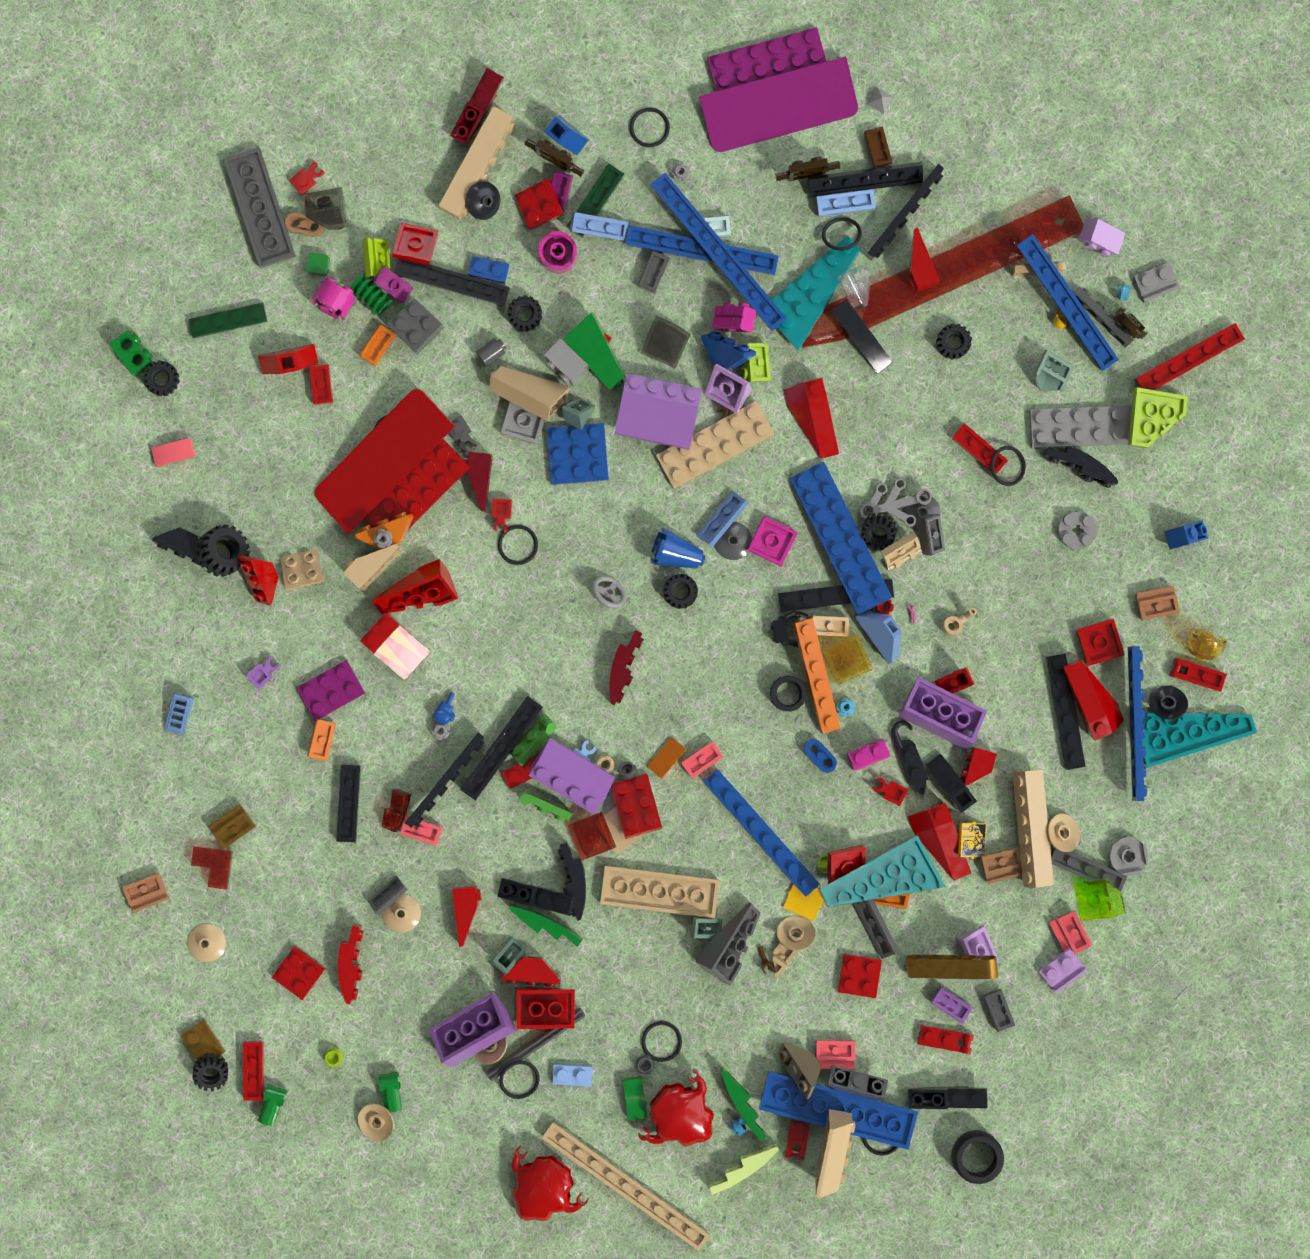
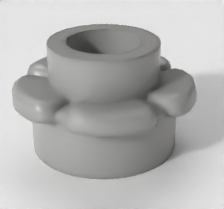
[671,163,690,182]
[373,529,392,548]
[431,722,450,740]

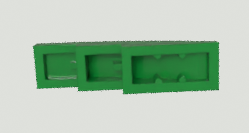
[508,904,583,947]
[720,1067,767,1142]

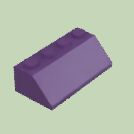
[898,677,987,750]
[529,737,615,815]
[429,992,516,1067]

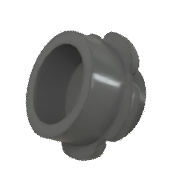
[618,761,637,780]
[636,1055,655,1074]

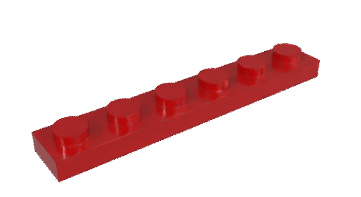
[1135,323,1245,390]

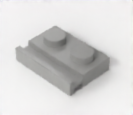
[1133,262,1180,303]

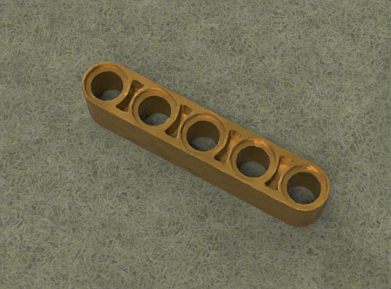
[906,954,999,979]

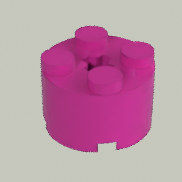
[538,231,578,274]
[310,277,355,320]

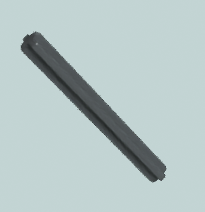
[486,1008,585,1081]

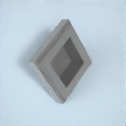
[868,87,894,114]

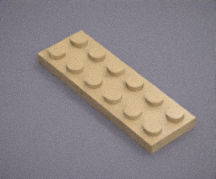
[656,401,775,489]
[600,865,719,918]

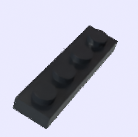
[336,764,361,843]

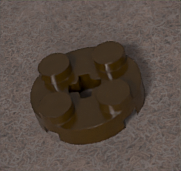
[1114,306,1148,339]

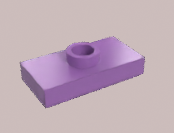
[930,986,973,1024]

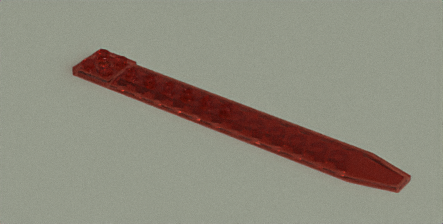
[802,195,1084,348]

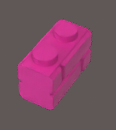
[712,302,756,333]
[846,738,891,771]

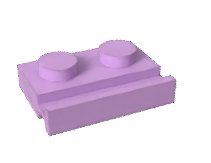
[1039,947,1087,994]

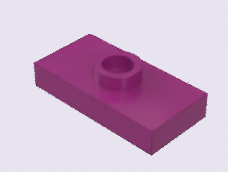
[551,171,573,213]
[372,266,413,303]

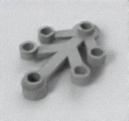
[859,478,932,527]

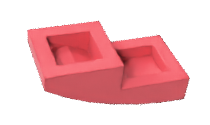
[151,438,196,467]

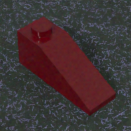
[464,452,493,513]

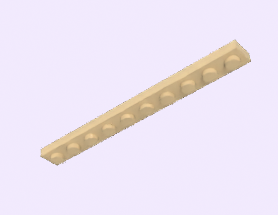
[542,1121,710,1251]

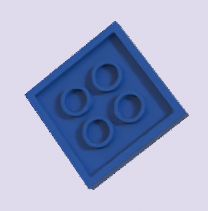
[547,423,609,485]

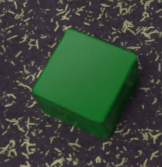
[307,253,330,276]

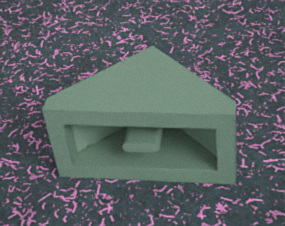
[563,398,595,430]
[691,916,723,938]
[491,937,527,975]

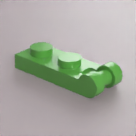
[510,714,556,766]
[520,793,573,822]

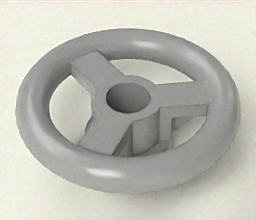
[592,576,626,608]

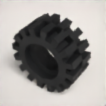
[507,295,542,332]
[936,323,972,360]
[143,360,180,397]
[861,513,897,550]
[663,574,698,609]
[192,1053,228,1091]

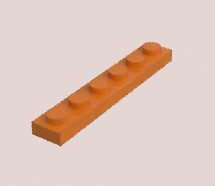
[793,618,840,734]

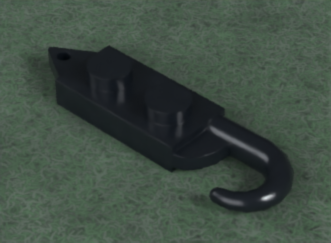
[891,720,929,795]

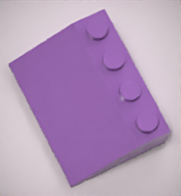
[614,373,702,450]

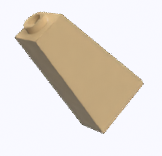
[489,366,569,421]

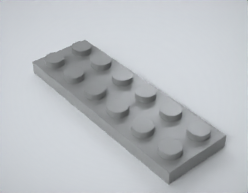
[1030,405,1132,448]

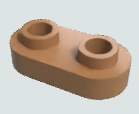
[285,213,324,237]

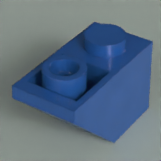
[544,115,589,155]
[1164,520,1208,550]

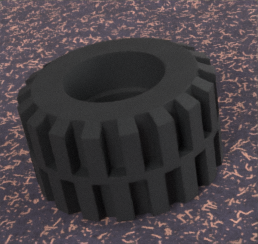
[196,524,250,577]

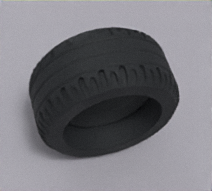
[951,1130,1004,1184]

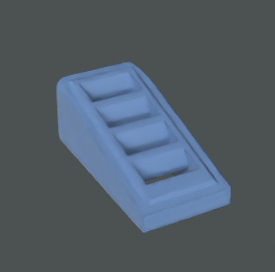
[165,693,195,735]

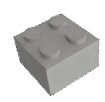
[544,339,589,387]

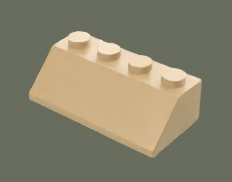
[815,1109,855,1198]

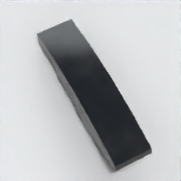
[831,300,892,373]

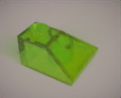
[1073,879,1126,921]

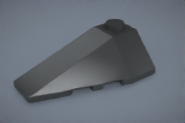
[695,903,761,986]

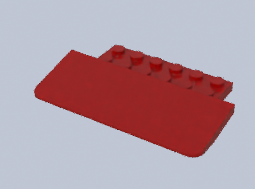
[315,389,471,534]

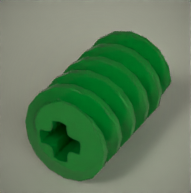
[350,273,393,315]

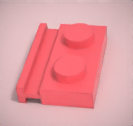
[1049,910,1092,953]
[816,1040,855,1070]

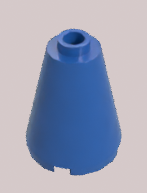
[650,527,705,569]

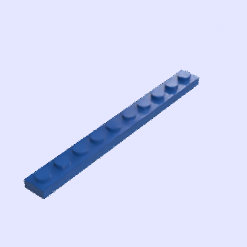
[650,173,787,332]

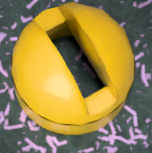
[1053,313,1068,329]

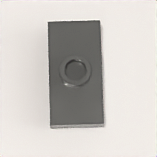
[637,250,670,294]
[368,876,408,915]
[983,988,1015,1032]

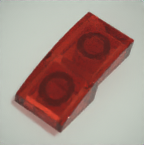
[381,789,411,832]

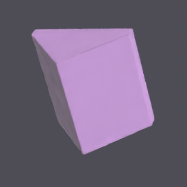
[705,364,752,413]
[957,926,999,963]

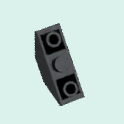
[152,527,202,566]

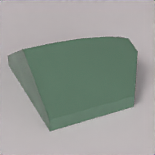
[1034,350,1074,392]

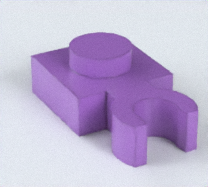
[245,656,280,690]

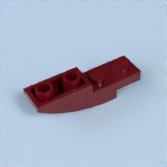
[450,68,505,145]
[609,630,644,706]

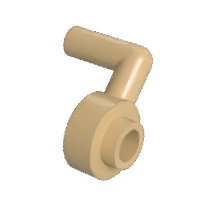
[942,608,977,636]

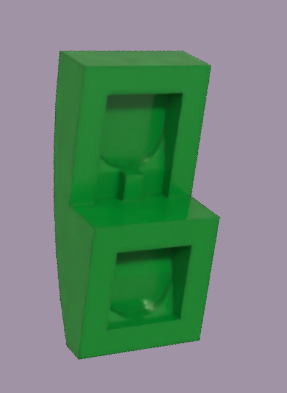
[623,1076,648,1120]

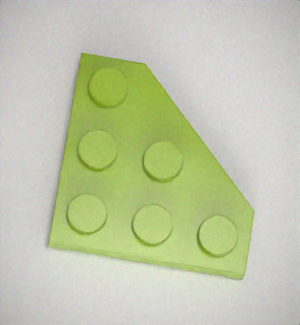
[1128,388,1188,448]

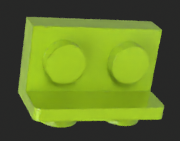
[739,343,771,383]

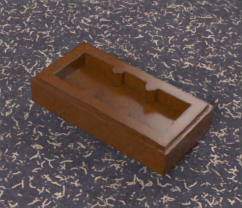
[864,126,893,168]

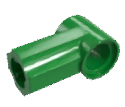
[378,1072,402,1112]
[258,1084,288,1126]

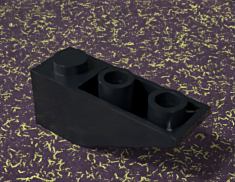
[925,754,977,813]

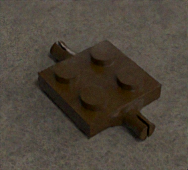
[524,138,585,177]
[775,157,840,182]

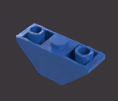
[701,331,756,369]

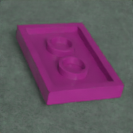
[297,660,366,721]

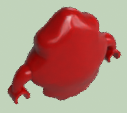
[638,1069,714,1147]
[511,1145,589,1222]

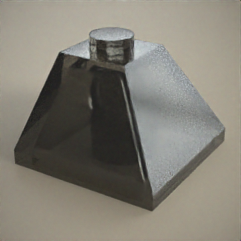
[305,187,348,230]
[641,315,691,369]

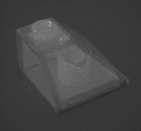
[838,265,871,311]

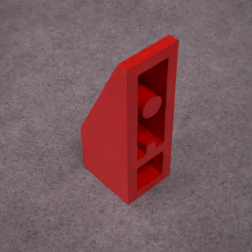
[908,227,940,292]
[452,885,482,947]

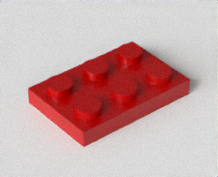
[611,773,663,839]

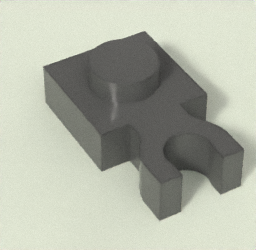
[450,415,477,452]

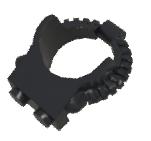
[770,611,810,648]

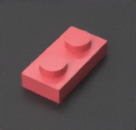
[681,741,723,779]
[400,815,443,846]

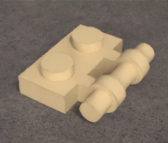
[881,532,922,571]

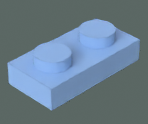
[553,1064,592,1086]

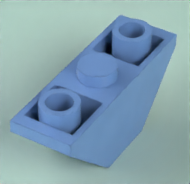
[855,610,902,664]

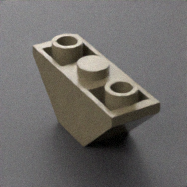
[778,1042,821,1099]

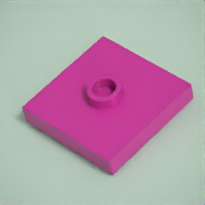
[747,516,798,567]

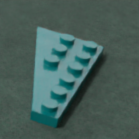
[772,235,860,352]
[1129,713,1257,768]
[818,836,946,907]

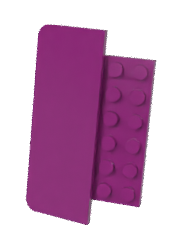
[699,27,858,152]

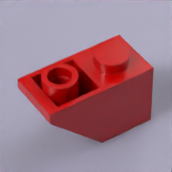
[960,747,997,785]

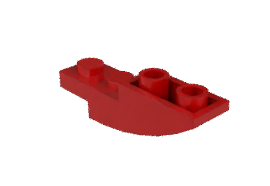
[338,924,364,1005]

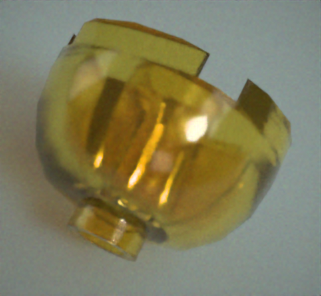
[1186,629,1227,663]

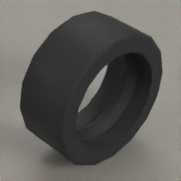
[770,675,807,712]

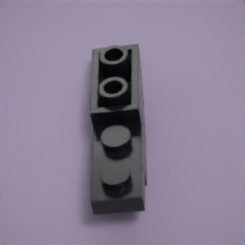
[1043,446,1118,488]
[557,842,586,921]
[497,878,576,916]
[908,1086,988,1109]

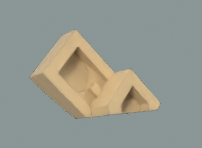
[772,942,798,978]

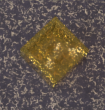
[821,634,874,685]

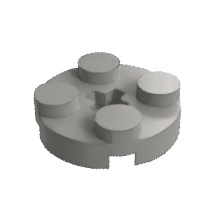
[1058,511,1097,550]
[1109,837,1149,876]

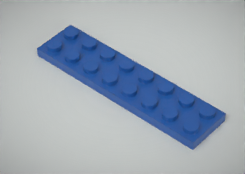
[790,462,892,615]
[758,1071,918,1150]

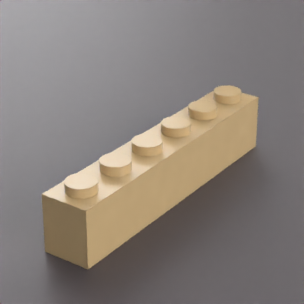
[438,106,516,220]
[1013,769,1054,888]

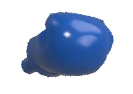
[433,692,455,725]

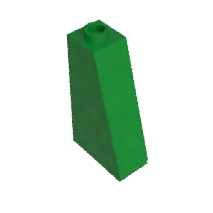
[563,312,625,390]

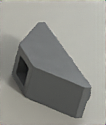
[827,1065,888,1099]

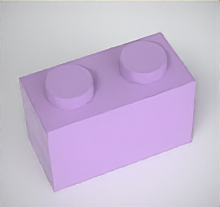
[1078,219,1125,257]

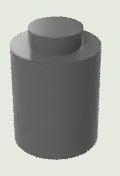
[476,338,506,367]

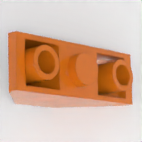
[355,512,413,550]

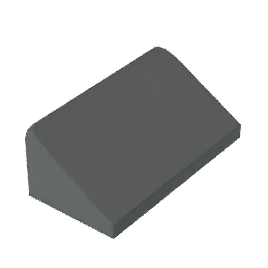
[916,514,945,556]

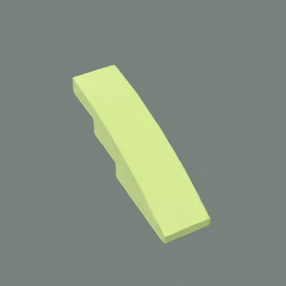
[709,1143,779,1195]

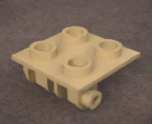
[280,548,325,591]

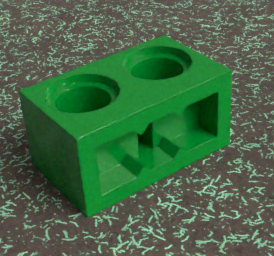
[109,330,153,377]

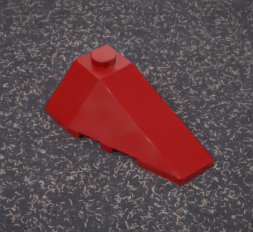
[784,378,839,459]
[372,559,458,614]
[1063,659,1124,741]
[907,802,972,880]

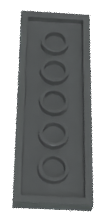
[223,147,296,268]

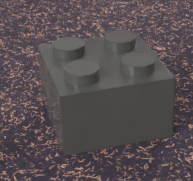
[388,298,444,355]

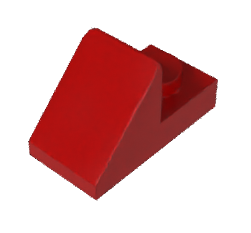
[935,667,975,694]

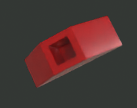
[258,344,319,374]
[238,555,279,606]
[502,956,561,987]

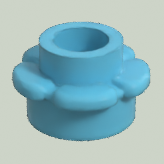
[1117,283,1131,301]
[836,698,855,717]

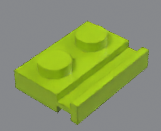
[362,237,391,278]

